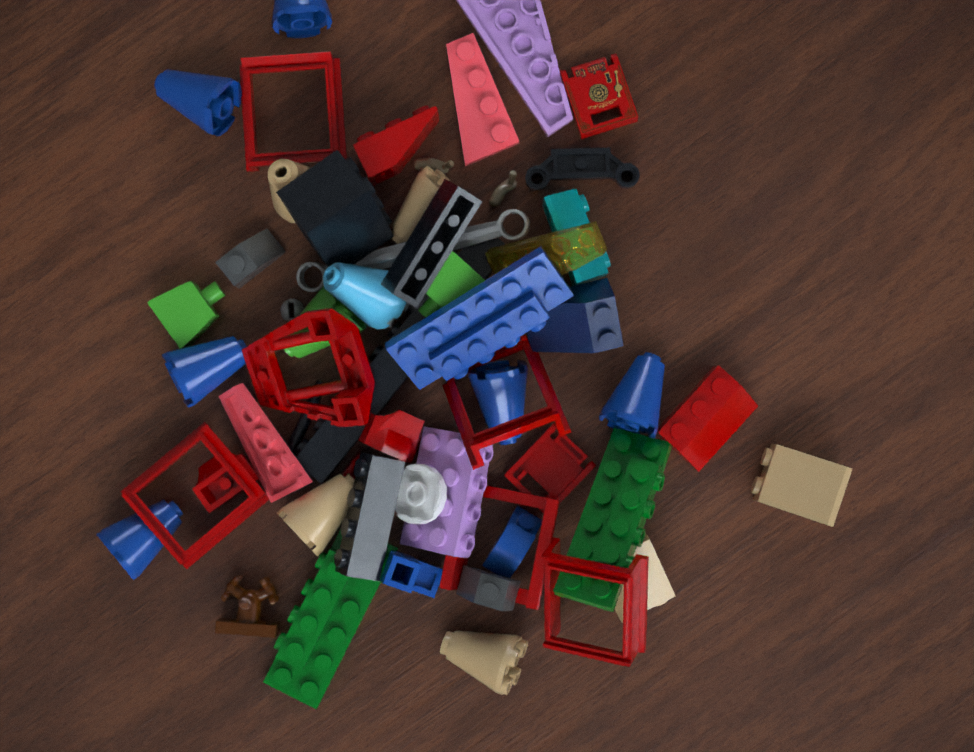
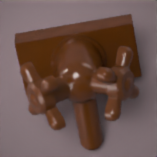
[215,575,280,638]

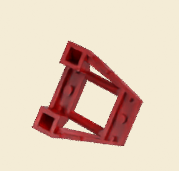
[242,308,375,427]

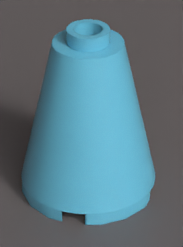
[323,262,406,330]

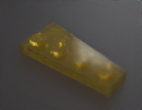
[485,221,607,275]

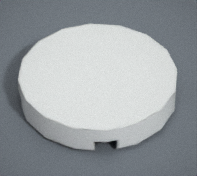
[395,464,447,524]

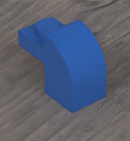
[482,506,542,578]
[380,550,443,598]

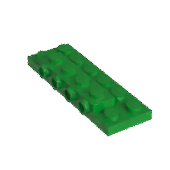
[553,428,672,612]
[263,529,398,710]

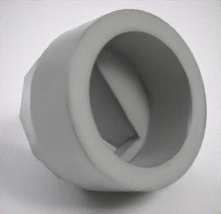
[280,299,305,322]

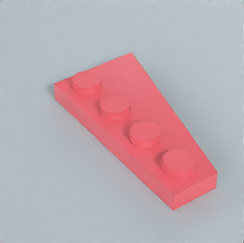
[446,33,520,166]
[218,383,313,503]

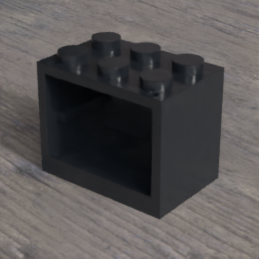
[276,150,394,268]

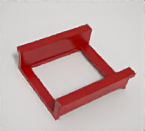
[239,51,347,172]
[442,335,571,470]
[121,422,269,569]
[439,485,561,610]
[541,537,649,667]

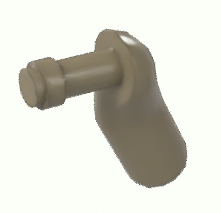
[413,157,454,174]
[489,171,517,207]

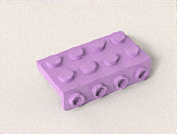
[400,426,493,558]

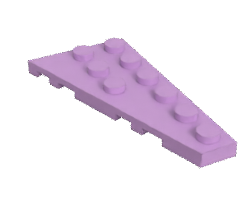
[456,0,573,137]

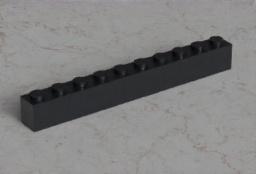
[294,238,510,484]

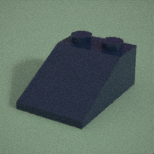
[527,278,624,353]

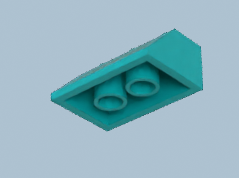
[542,189,611,286]

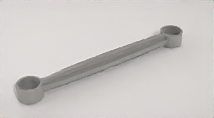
[296,209,530,292]

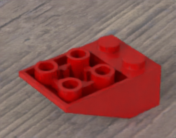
[353,105,440,186]

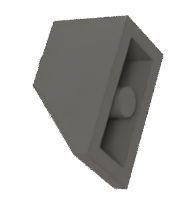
[215,229,286,289]
[456,565,521,611]

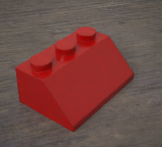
[657,365,758,472]

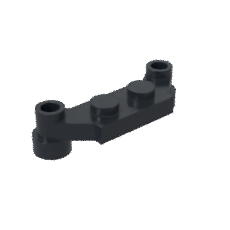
[525,147,640,191]

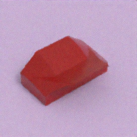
[359,410,425,464]
[192,453,260,513]

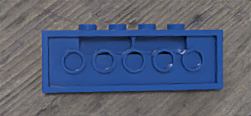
[385,246,574,390]

